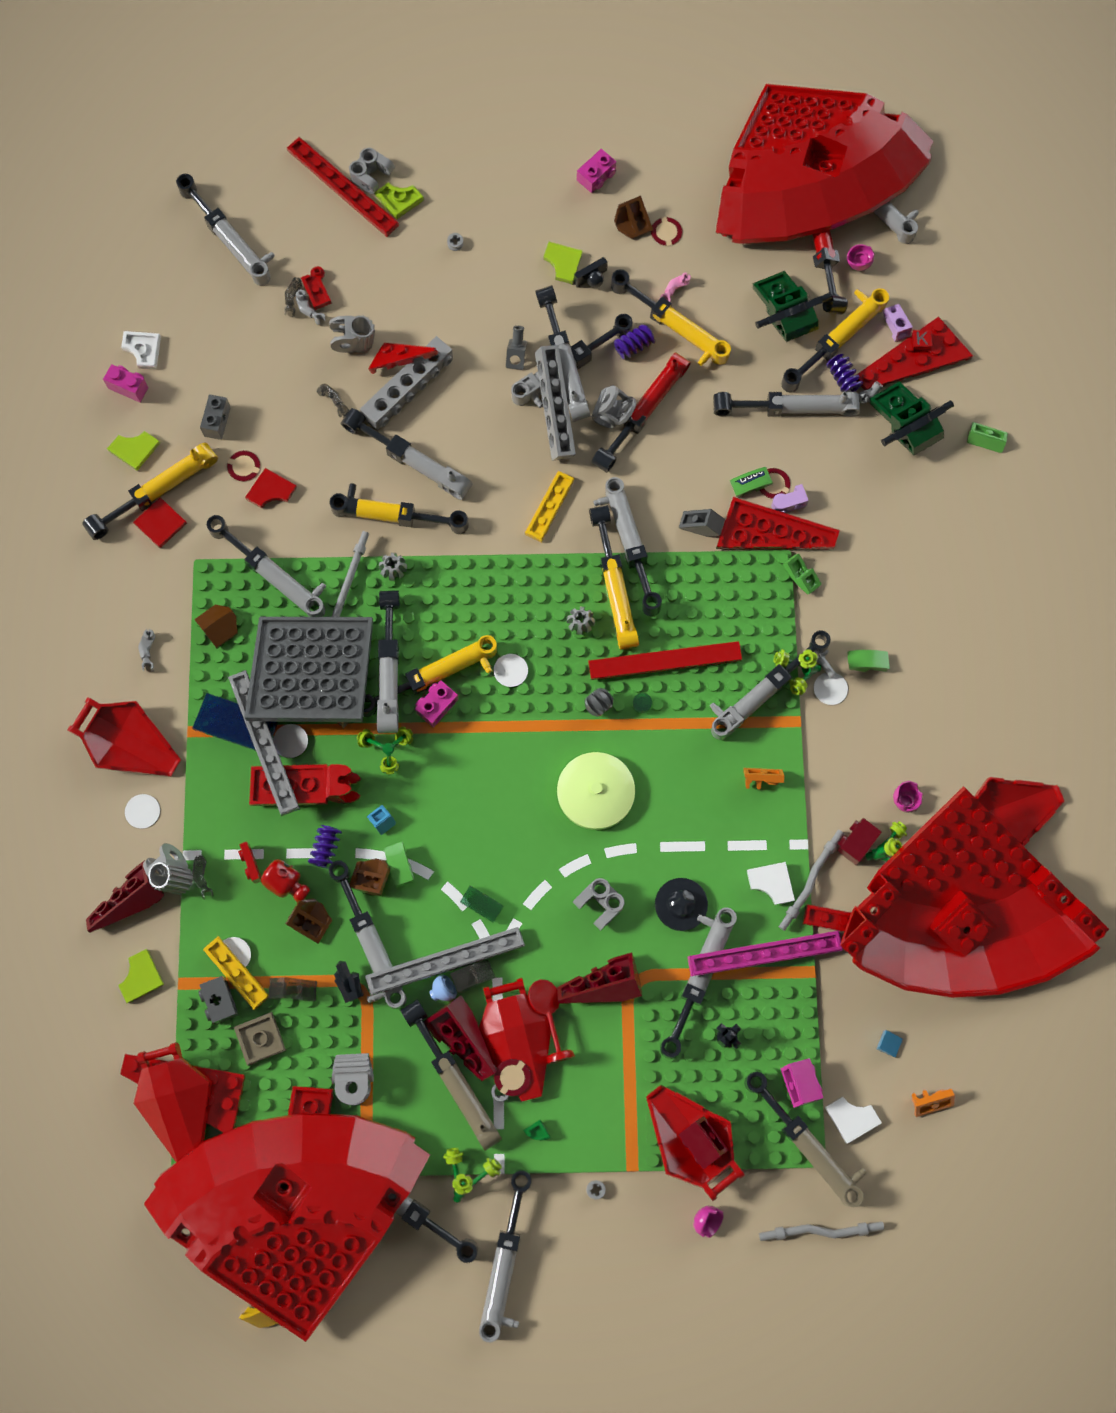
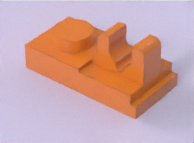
[743,768,784,789]
[912,1088,955,1117]

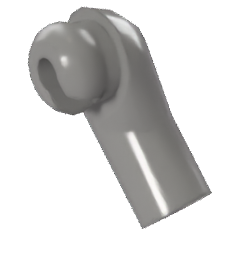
[859,381,883,404]

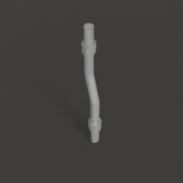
[778,830,844,931]
[759,1221,884,1241]

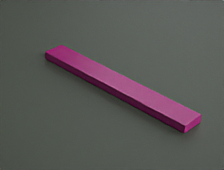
[687,931,843,977]

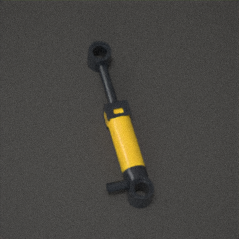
[329,483,469,534]

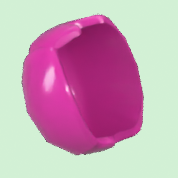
[847,244,874,271]
[893,781,923,813]
[693,1205,724,1238]

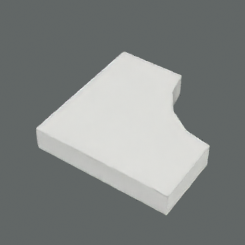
[121,331,161,369]
[747,862,795,905]
[825,1097,882,1144]

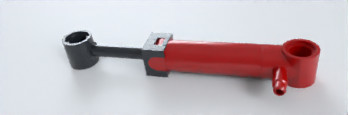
[813,230,848,315]
[591,352,691,473]

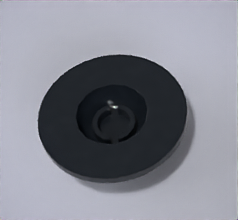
[655,878,708,931]

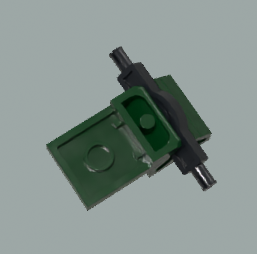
[753,271,832,342]
[869,381,954,456]

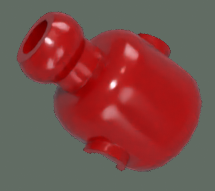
[261,859,310,902]

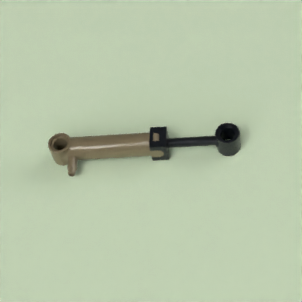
[400,1000,502,1151]
[744,1072,866,1207]

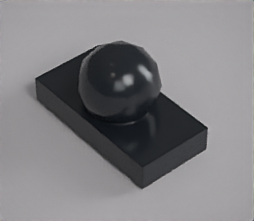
[574,257,608,288]

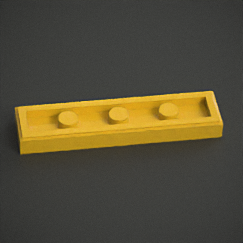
[525,471,575,543]
[203,936,270,1010]

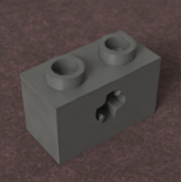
[200,394,231,440]
[198,976,239,1024]

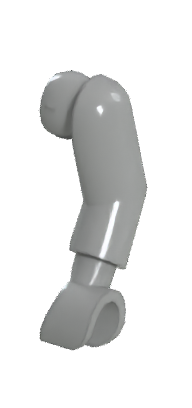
[296,290,326,325]
[138,629,155,672]

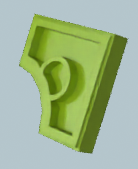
[375,182,424,220]
[543,241,583,284]
[107,431,160,471]
[118,949,164,1004]

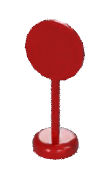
[528,979,575,1064]

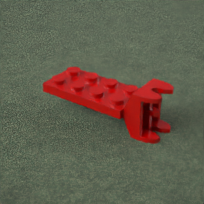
[249,764,361,806]

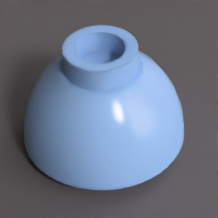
[430,974,457,1001]

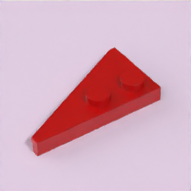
[368,343,438,374]

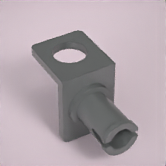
[506,325,528,370]

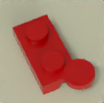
[300,266,332,310]

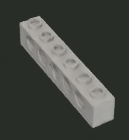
[360,336,453,430]
[535,345,576,461]

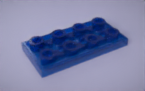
[192,693,279,751]

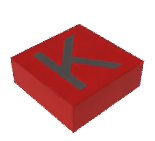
[912,330,932,349]

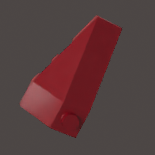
[86,860,164,933]
[557,952,642,1004]
[424,996,497,1081]

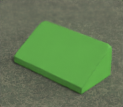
[967,422,1008,453]

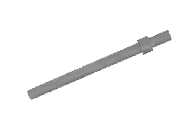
[331,531,369,617]

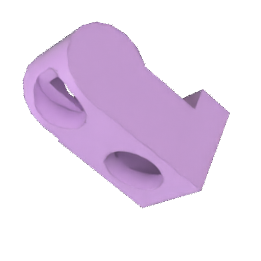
[883,304,912,342]
[771,484,809,513]

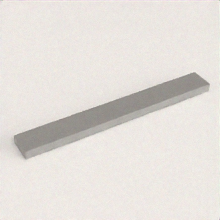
[228,670,300,816]
[365,927,525,996]

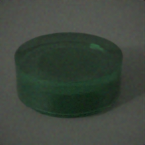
[633,693,652,713]

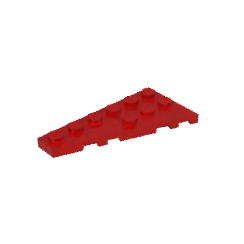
[855,316,973,390]
[716,497,840,549]
[120,1054,246,1133]

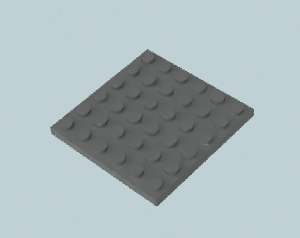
[245,617,373,722]

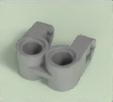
[349,148,395,194]
[573,878,624,931]

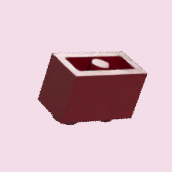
[837,818,882,865]
[679,1116,729,1169]

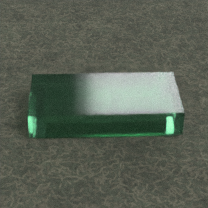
[460,885,504,924]

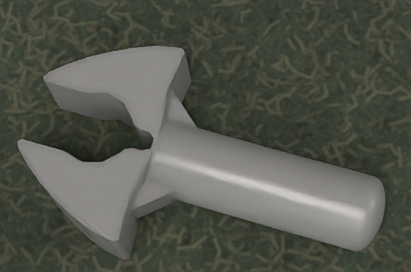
[817,650,836,678]

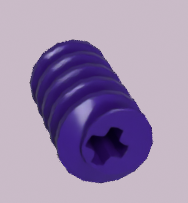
[614,324,655,360]
[827,354,863,393]
[308,825,342,869]

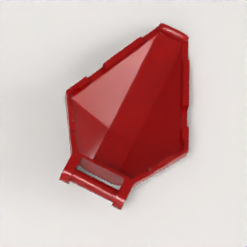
[67,697,181,777]
[974,777,1064,846]
[479,978,551,1102]
[133,1042,212,1162]
[646,1085,745,1202]

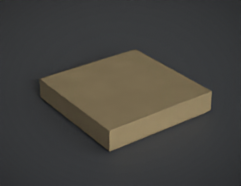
[234,1012,286,1066]

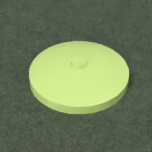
[557,752,635,830]

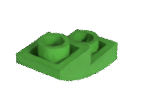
[847,650,890,672]
[384,842,415,888]

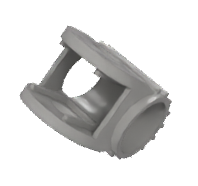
[329,315,375,353]
[591,385,636,428]
[143,843,193,895]
[332,1053,374,1105]

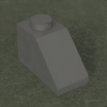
[679,509,725,537]

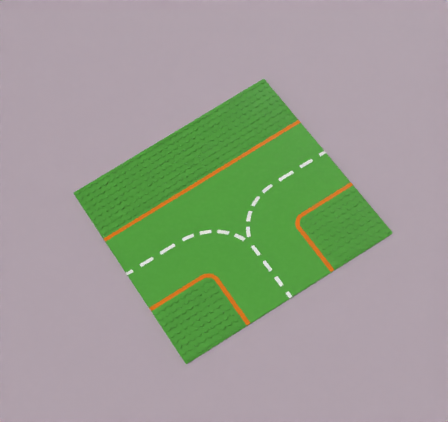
[171,550,826,1176]

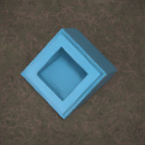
[367,805,396,835]
[876,1030,903,1058]

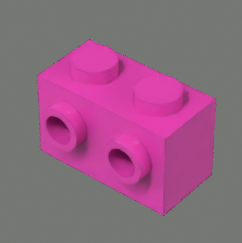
[577,148,617,193]
[103,364,149,402]
[415,680,459,728]
[780,1058,823,1108]

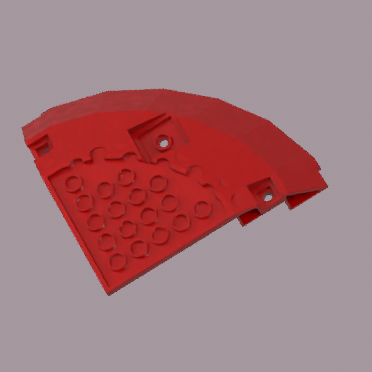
[716,84,933,244]
[840,786,1109,998]
[144,1113,430,1342]

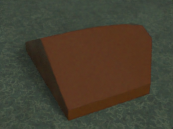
[614,195,653,239]
[194,604,238,649]
[349,858,390,895]
[285,898,332,944]

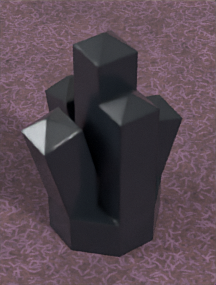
[334,961,364,1003]
[716,1023,741,1049]

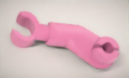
[659,272,691,302]

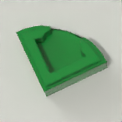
[523,1120,551,1140]

